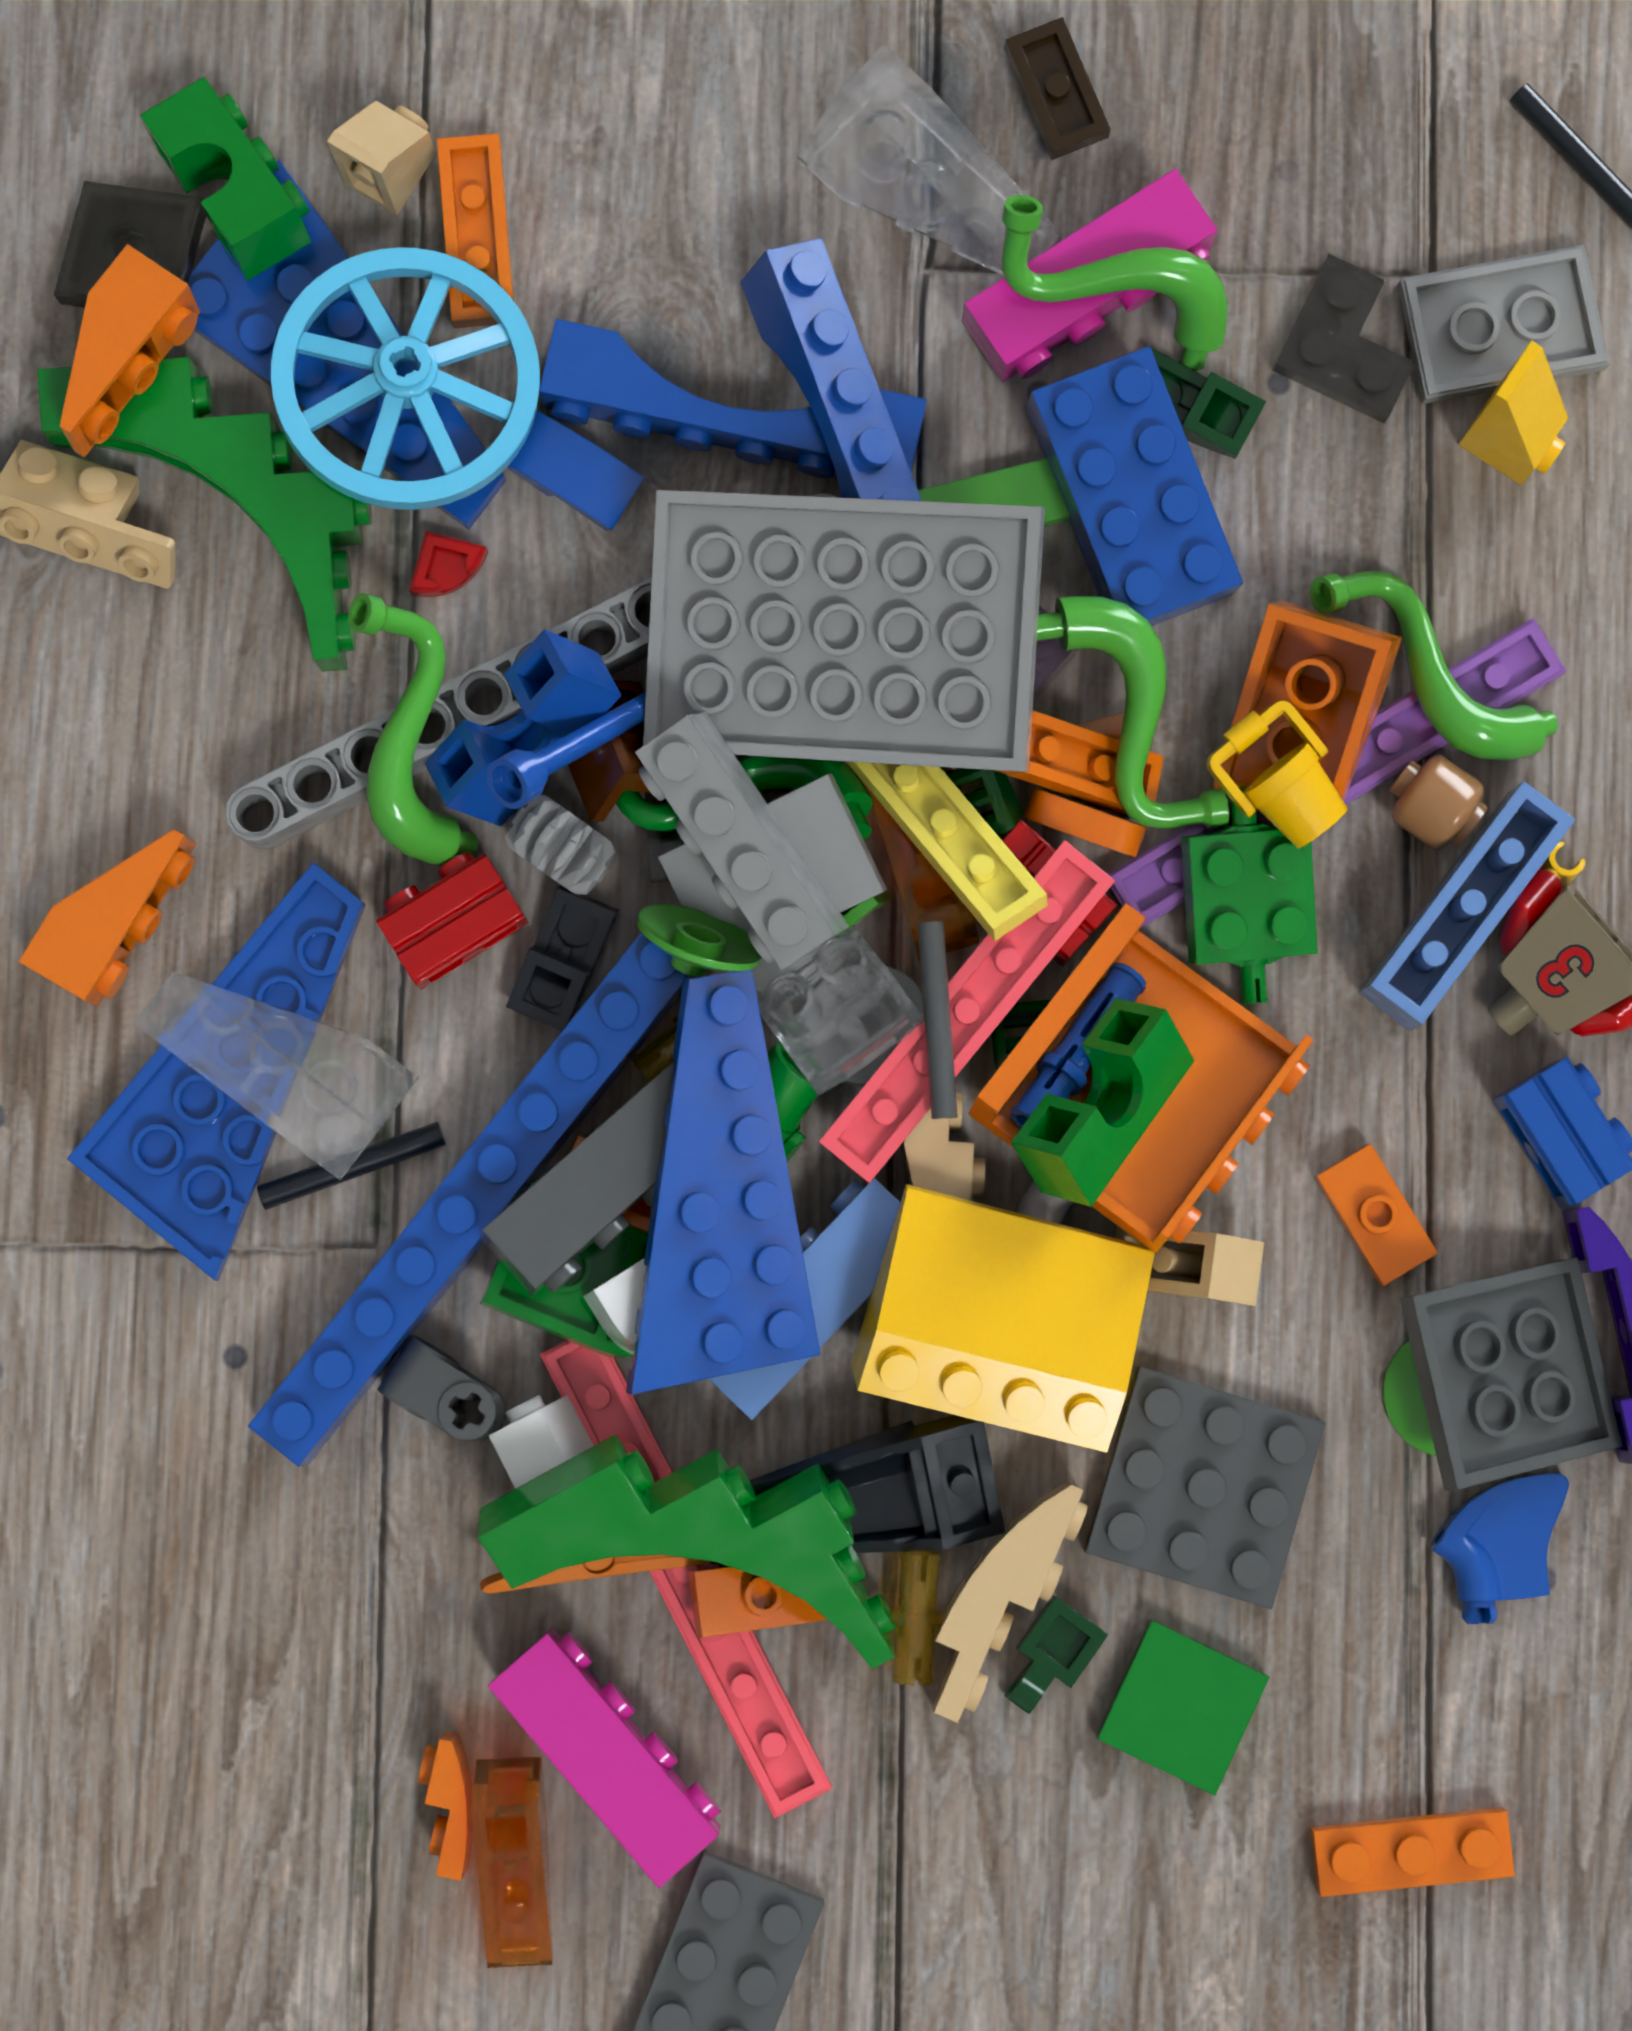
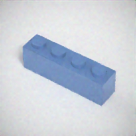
[1358,781,1576,1031]
[709,1178,900,1420]

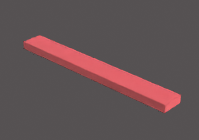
[540,1340,832,1819]

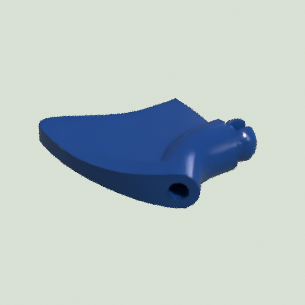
[1430,1473,1569,1624]

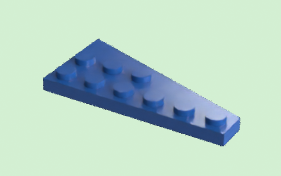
[185,159,506,530]
[67,862,366,1281]
[626,969,821,1395]

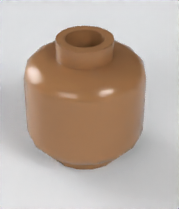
[1389,755,1488,850]

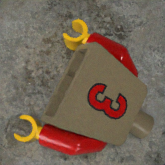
[1488,842,1632,1037]

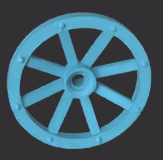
[271,247,540,510]

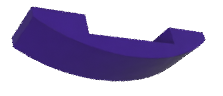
[1562,1207,1632,1464]

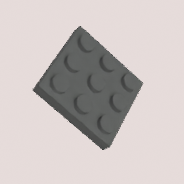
[1400,1257,1623,1490]
[1084,1366,1326,1610]

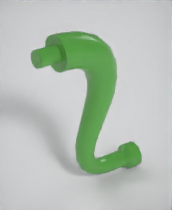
[1002,195,1228,370]
[1309,571,1558,761]
[348,593,478,866]
[1037,596,1229,829]

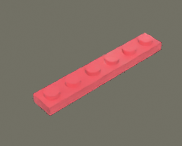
[819,840,1115,1184]

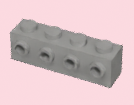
[635,712,849,971]

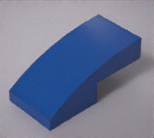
[507,411,645,531]

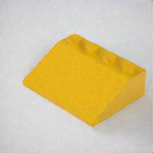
[851,1184,1155,1453]

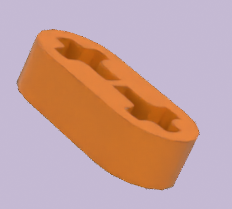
[1023,787,1147,857]

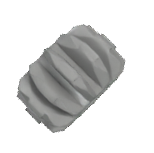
[505,795,616,895]

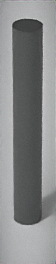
[918,921,958,1119]

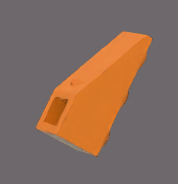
[60,244,200,458]
[18,829,196,1006]

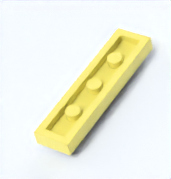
[846,761,1048,941]

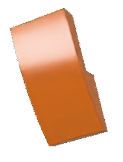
[418,1731,474,1881]

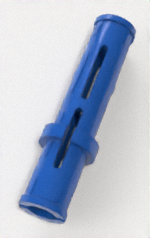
[1010,962,1146,1128]

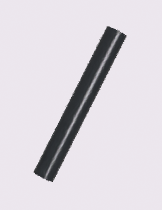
[1510,83,1632,228]
[257,1121,447,1210]

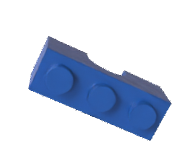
[425,629,622,827]

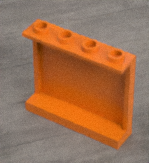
[968,903,1314,1254]

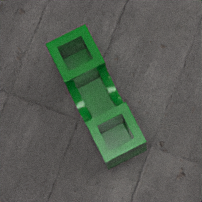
[140,77,311,281]
[1011,998,1194,1207]

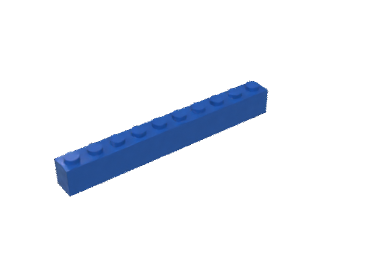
[248,932,696,1467]

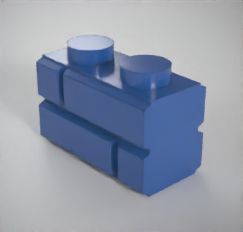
[1492,1057,1632,1208]

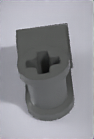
[377,1334,506,1441]

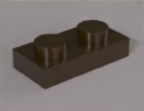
[1004,17,1111,161]

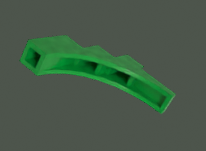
[37,357,372,672]
[477,1434,897,1669]

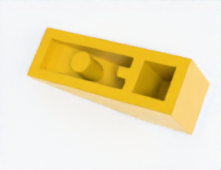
[1458,340,1568,485]

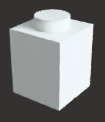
[488,1395,593,1489]

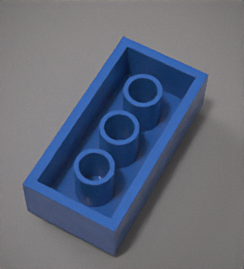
[1025,346,1243,626]

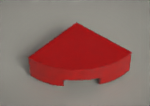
[409,531,488,597]

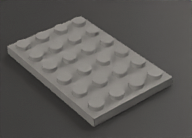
[643,490,1045,772]

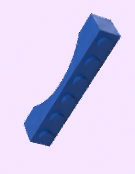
[740,238,922,501]
[539,319,927,478]

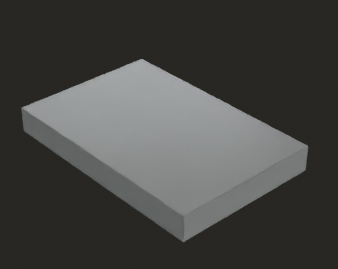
[1397,244,1610,404]
[658,773,887,973]

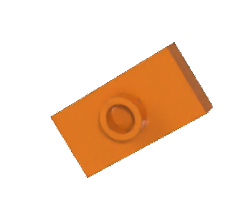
[1314,1143,1438,1286]
[689,1567,827,1638]

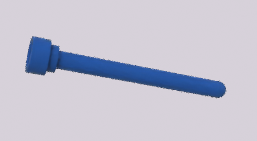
[487,691,646,809]

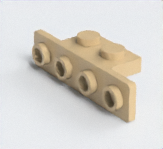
[0,439,175,589]

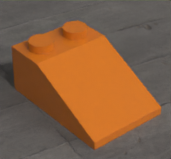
[1212,601,1402,826]

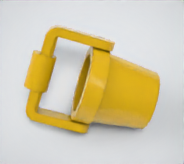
[1206,701,1348,849]

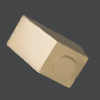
[327,101,436,215]
[1114,1225,1264,1306]

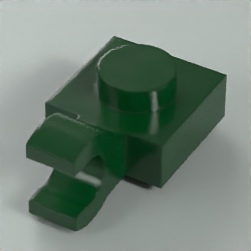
[1004,1595,1109,1714]

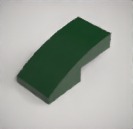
[1152,348,1266,459]

